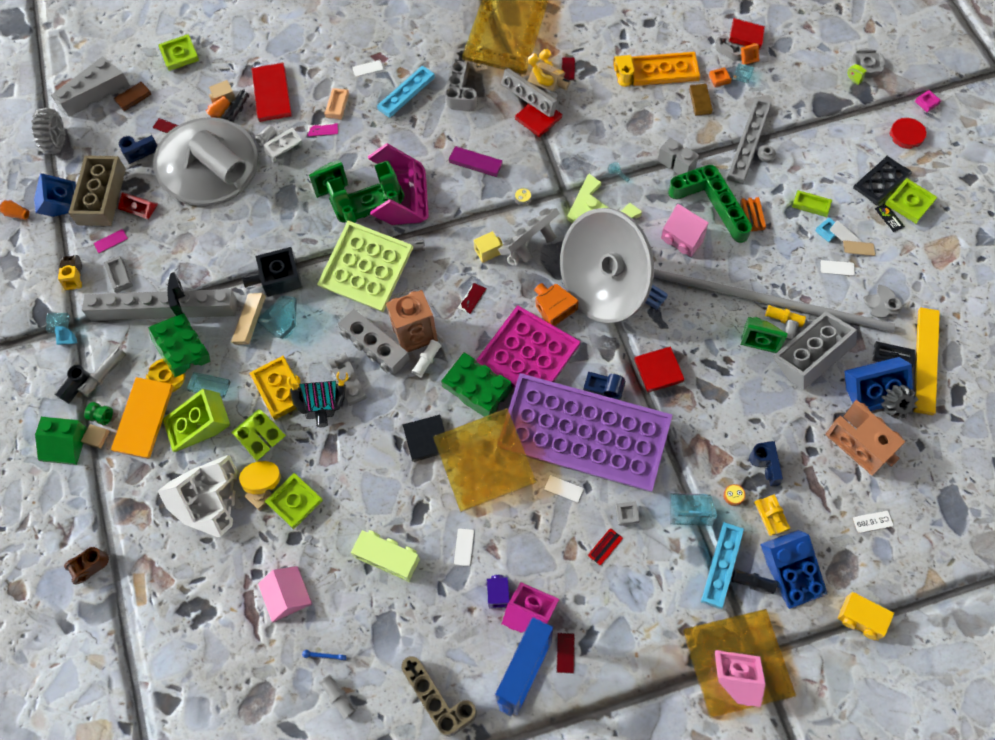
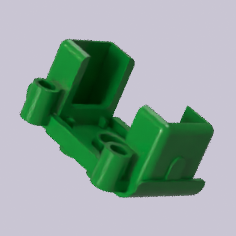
[326,161,405,223]

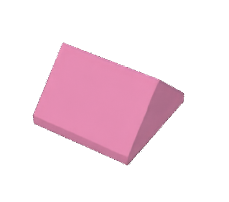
[258,566,312,622]

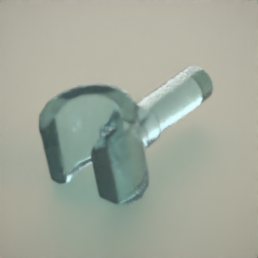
[608,162,630,182]

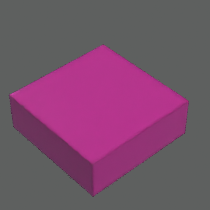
[915,90,941,112]

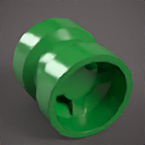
[84,402,113,425]

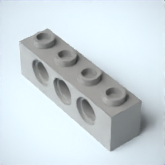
[338,309,410,376]

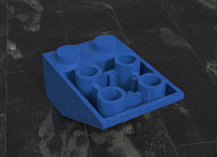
[760,530,828,609]

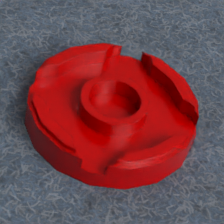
[889,117,927,149]

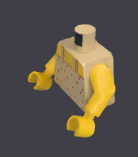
[528,49,570,91]

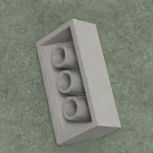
[773,311,857,390]

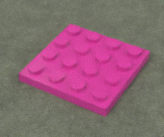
[476,305,581,388]

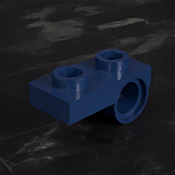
[583,371,626,400]

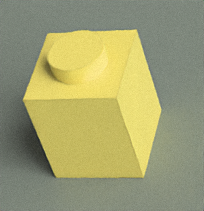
[473,231,503,263]

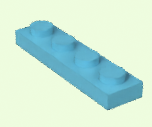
[377,65,435,118]
[701,522,744,609]

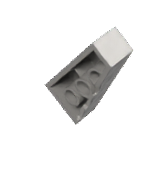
[51,56,130,117]

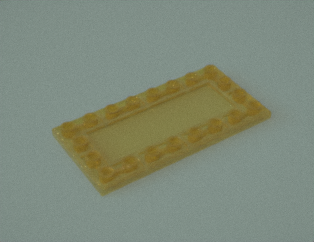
[462,0,549,75]

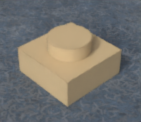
[244,490,272,511]

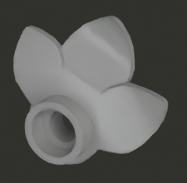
[863,284,902,318]

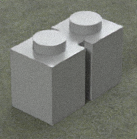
[658,137,699,175]

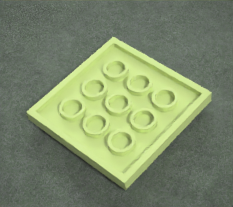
[317,221,414,312]

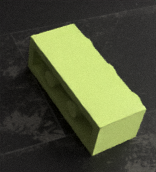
[351,530,420,582]

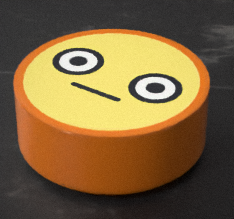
[723,484,745,506]

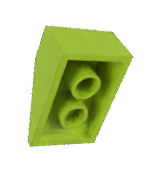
[163,388,230,452]

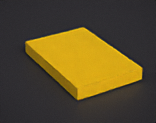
[249,355,299,420]

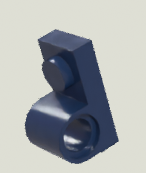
[118,135,158,164]
[749,441,783,486]

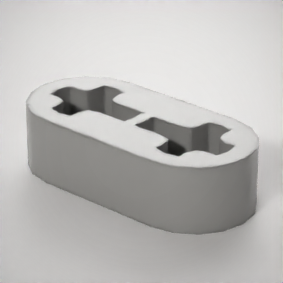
[715,35,743,61]

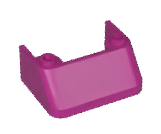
[368,143,429,225]

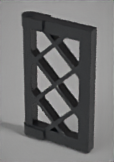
[853,156,912,206]

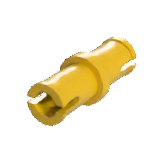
[765,305,806,328]

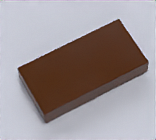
[114,81,152,111]

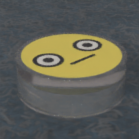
[514,188,532,206]

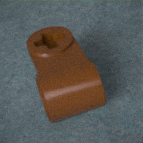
[64,547,109,585]

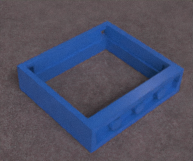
[495,617,553,717]

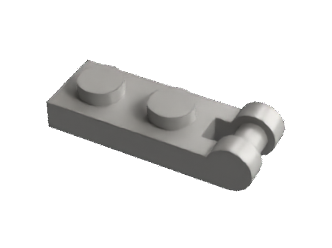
[328,353,367,406]

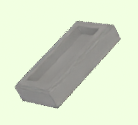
[104,256,133,293]

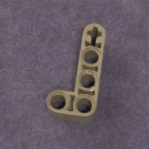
[401,656,477,737]

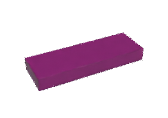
[448,146,503,177]

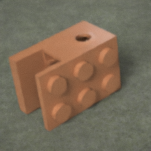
[386,290,438,352]
[825,400,905,476]

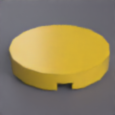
[146,359,186,393]
[239,461,281,494]

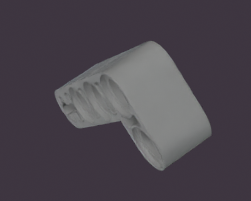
[445,48,478,111]

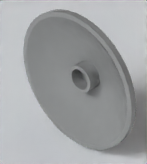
[153,117,258,206]
[560,208,654,323]

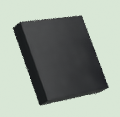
[403,414,451,462]

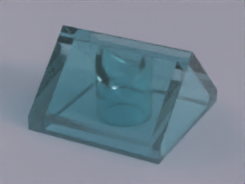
[670,493,717,526]

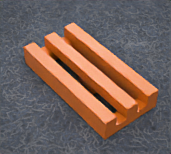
[740,197,766,231]

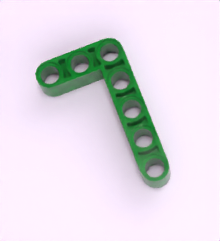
[668,165,752,243]

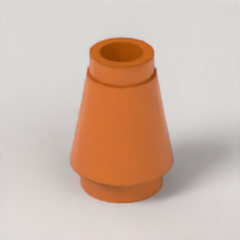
[206,96,231,118]
[0,200,30,220]

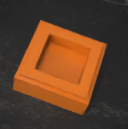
[741,43,760,65]
[709,67,731,87]

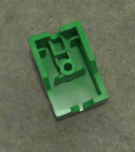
[148,313,211,377]
[441,352,512,420]

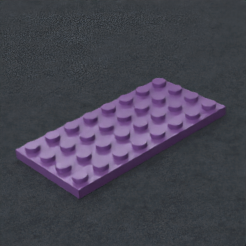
[497,373,672,492]

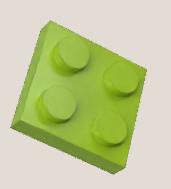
[158,34,200,71]
[885,178,937,224]
[265,473,323,530]

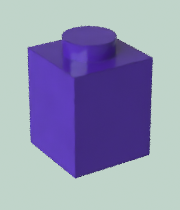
[487,575,509,609]

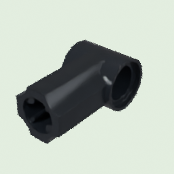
[54,365,90,404]

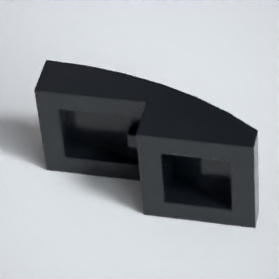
[167,272,185,316]

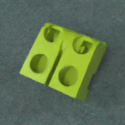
[231,409,286,461]

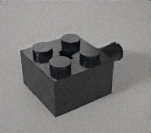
[242,247,303,297]

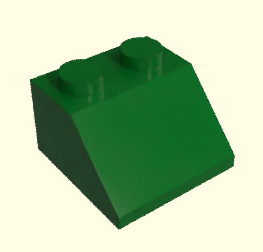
[35,416,88,465]

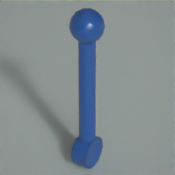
[302,650,347,660]

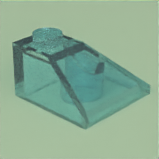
[257,296,297,339]

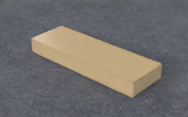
[231,293,266,345]

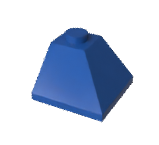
[34,173,76,217]

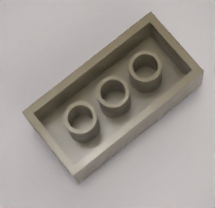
[69,156,126,226]

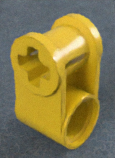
[613,54,634,87]

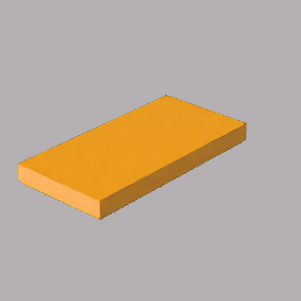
[632,51,700,86]
[111,377,174,459]

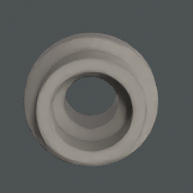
[758,145,776,162]

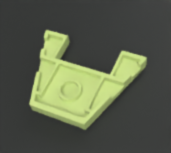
[567,174,642,223]

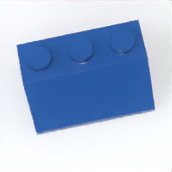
[844,357,913,411]

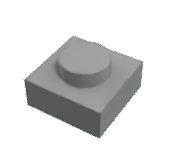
[615,501,640,526]

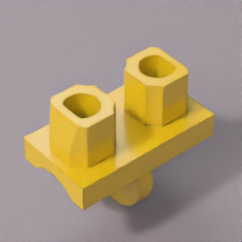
[754,494,791,536]

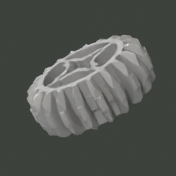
[31,108,66,155]

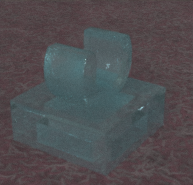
[46,313,70,333]

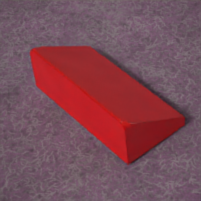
[118,192,158,219]

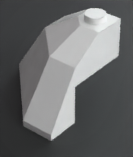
[158,455,238,537]

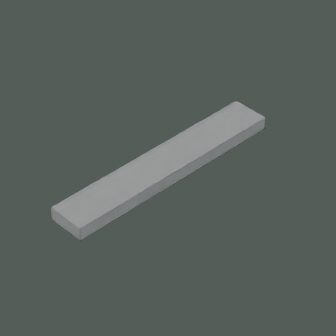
[726,98,772,184]

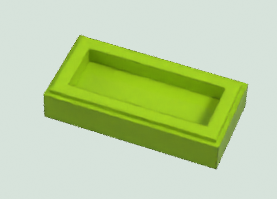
[792,190,832,217]

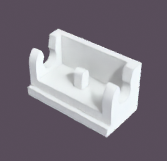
[263,127,302,162]

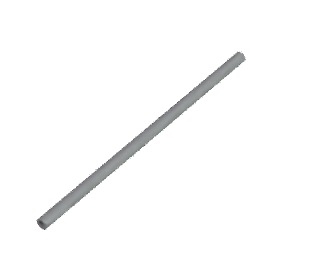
[654,269,895,333]

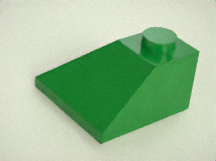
[309,160,349,198]
[740,317,788,353]

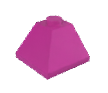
[501,583,559,633]

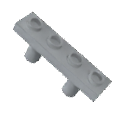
[501,68,558,117]
[498,208,560,263]

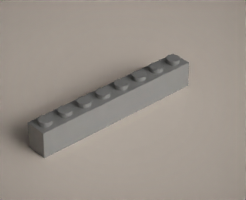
[82,289,237,321]

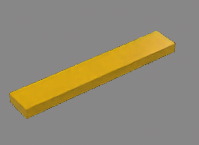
[913,307,940,416]

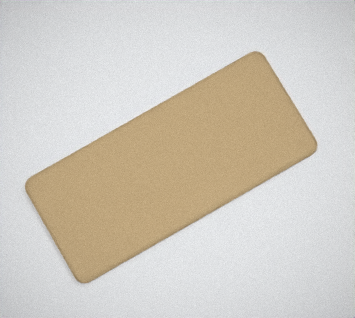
[843,240,875,256]

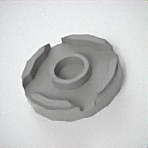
[850,48,885,78]

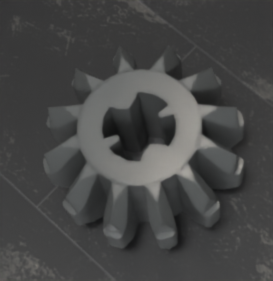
[881,385,919,419]

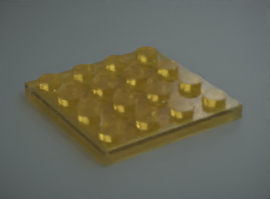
[433,408,536,512]
[683,609,796,718]

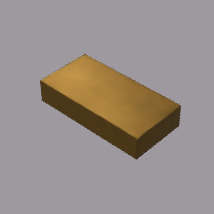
[689,83,713,116]

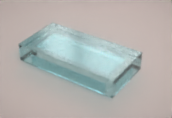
[187,372,231,399]

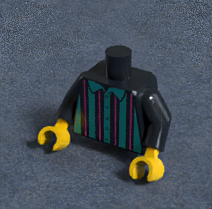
[287,371,348,428]

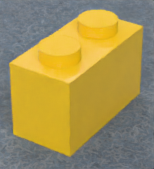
[837,592,894,640]

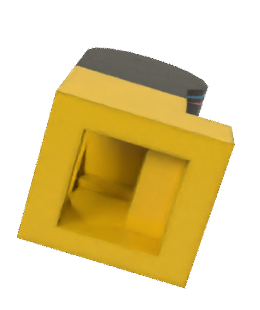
[58,255,82,290]

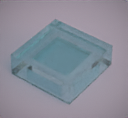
[733,63,754,84]

